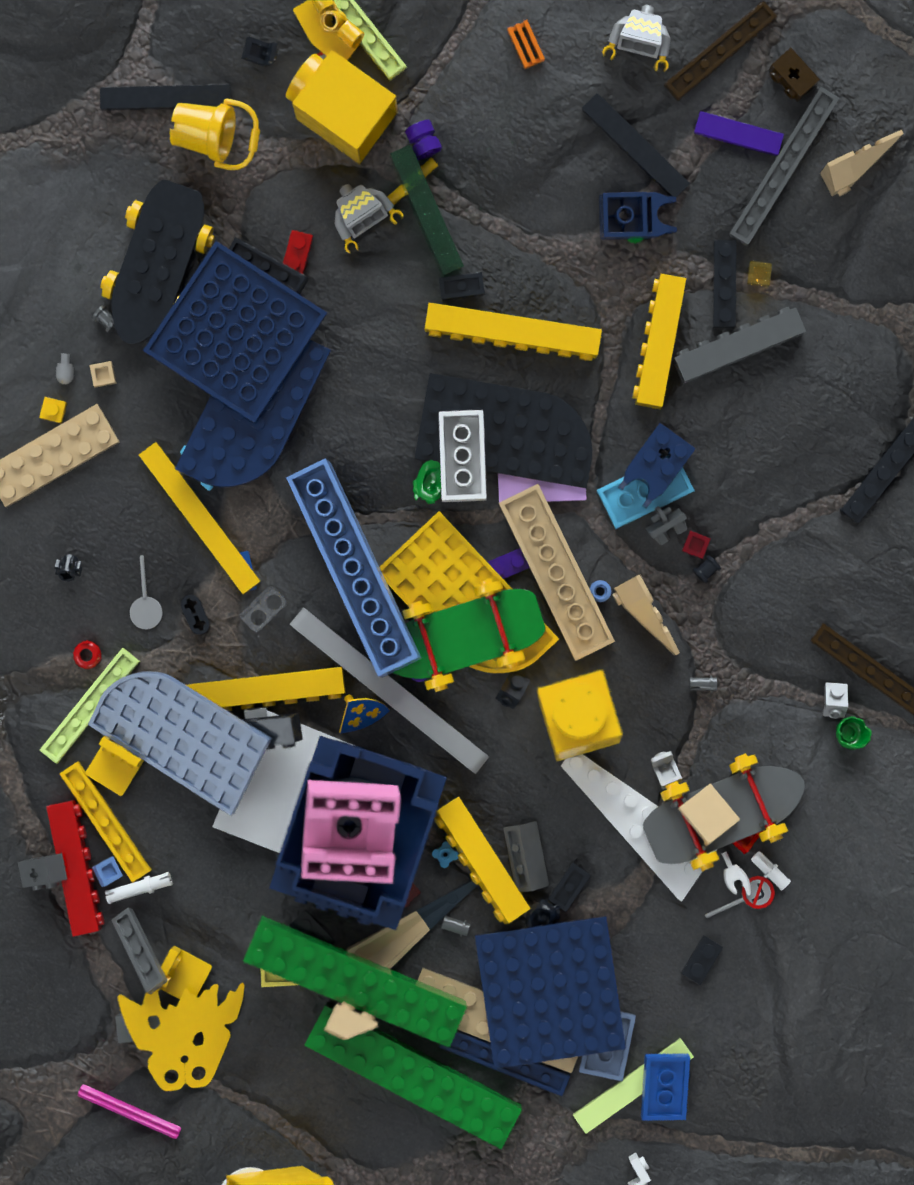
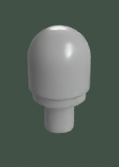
[56,353,74,384]

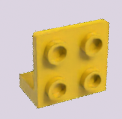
[85,736,144,796]
[157,945,212,999]

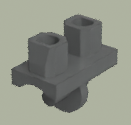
[645,506,687,545]

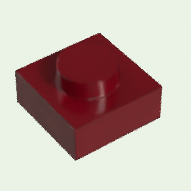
[682,530,711,559]

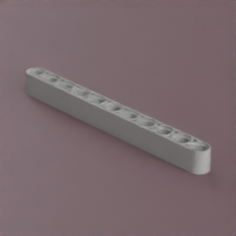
[290,607,489,774]

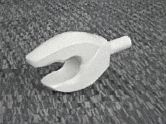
[722,851,751,895]

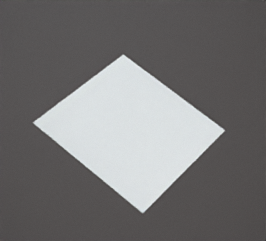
[213,708,355,853]

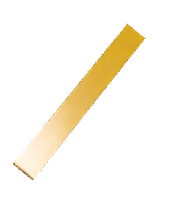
[139,442,261,595]

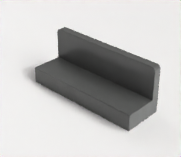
[503,821,549,892]

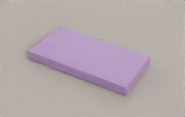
[498,473,586,502]

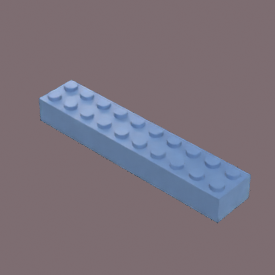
[286,458,422,678]

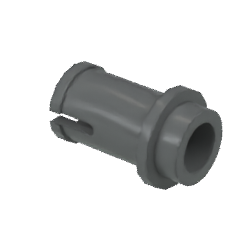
[690,675,717,693]
[441,915,470,937]

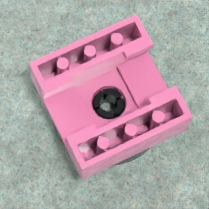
[301,777,400,883]

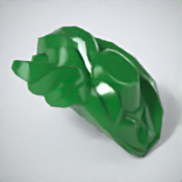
[413,460,442,504]

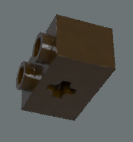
[768,48,820,102]

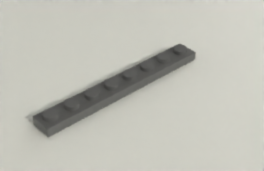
[729,87,839,246]

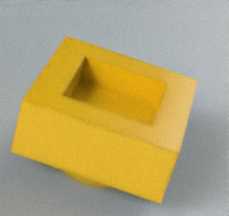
[39,397,67,424]

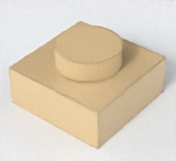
[90,361,116,388]

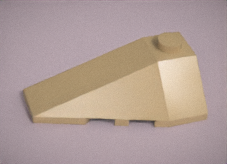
[820,130,904,196]
[612,575,680,655]

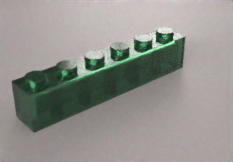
[389,145,464,277]

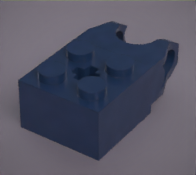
[599,192,677,240]
[618,423,696,508]

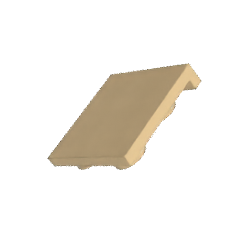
[678,783,740,847]

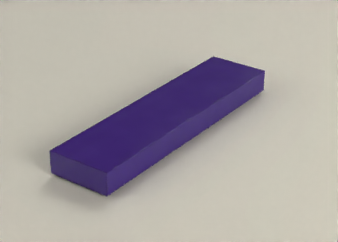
[694,111,784,156]

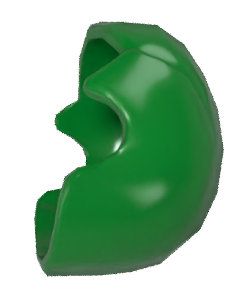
[836,716,872,750]

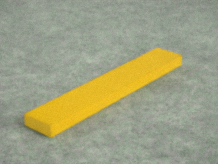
[60,761,151,883]

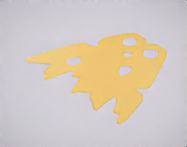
[118,983,244,1091]

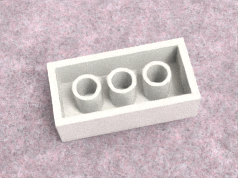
[439,410,487,502]

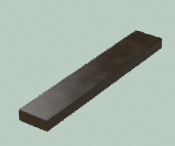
[664,0,778,101]
[810,623,914,716]

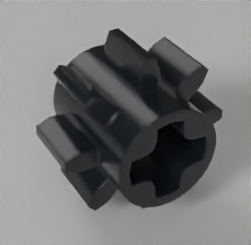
[54,554,82,582]

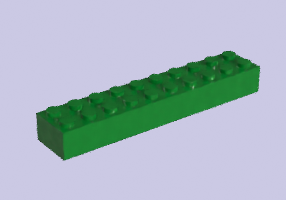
[243,916,467,1047]
[304,1002,522,1149]

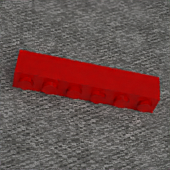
[46,800,104,936]

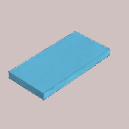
[596,456,694,530]

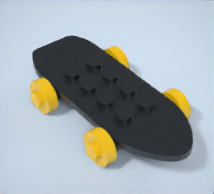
[100,180,215,344]

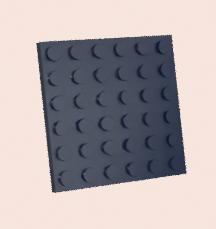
[143,241,327,424]
[475,916,626,1069]

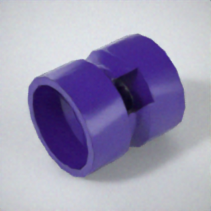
[405,119,442,160]

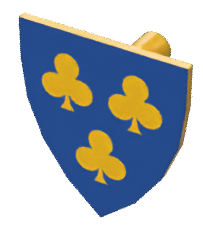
[339,694,390,733]

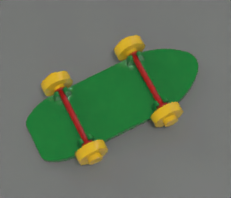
[393,578,546,692]

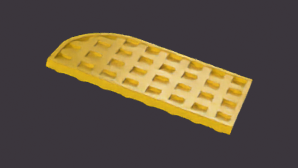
[380,511,559,673]

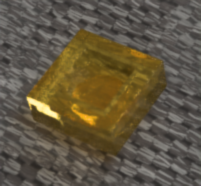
[747,261,772,287]

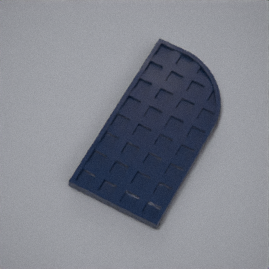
[175,340,331,487]

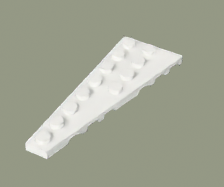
[561,754,717,901]

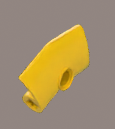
[293,0,365,60]

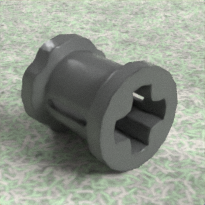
[92,304,115,333]

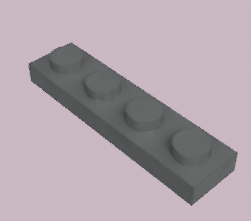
[111,907,168,994]

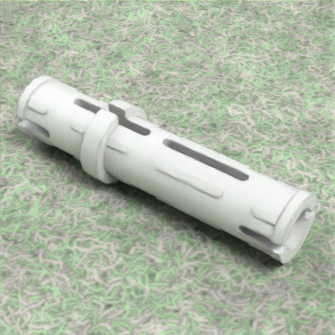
[105,872,173,904]

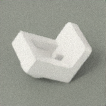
[628,1153,651,1185]

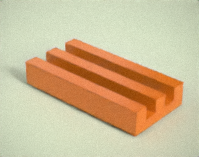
[507,20,545,69]

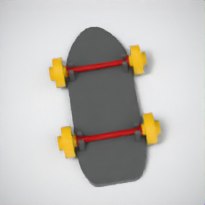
[643,753,805,871]

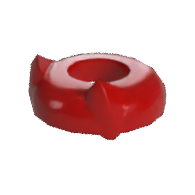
[73,640,101,669]

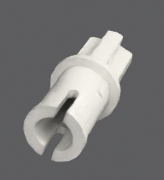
[751,851,791,890]

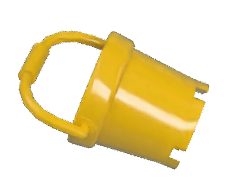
[170,99,260,170]

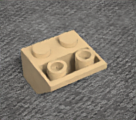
[324,1002,378,1040]

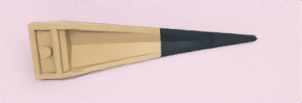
[346,880,478,969]

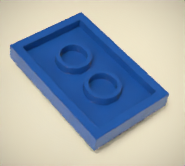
[641,1054,690,1121]

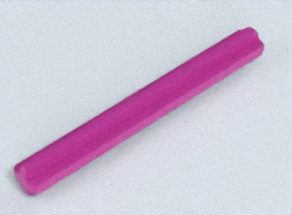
[78,1085,181,1139]

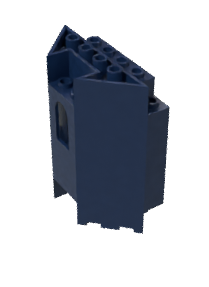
[269,736,447,930]

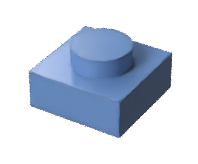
[92,857,123,887]

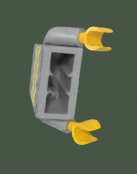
[603,5,671,72]
[335,184,403,253]

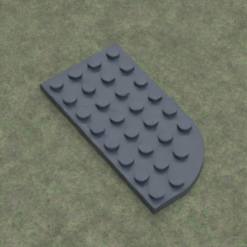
[88,671,271,816]

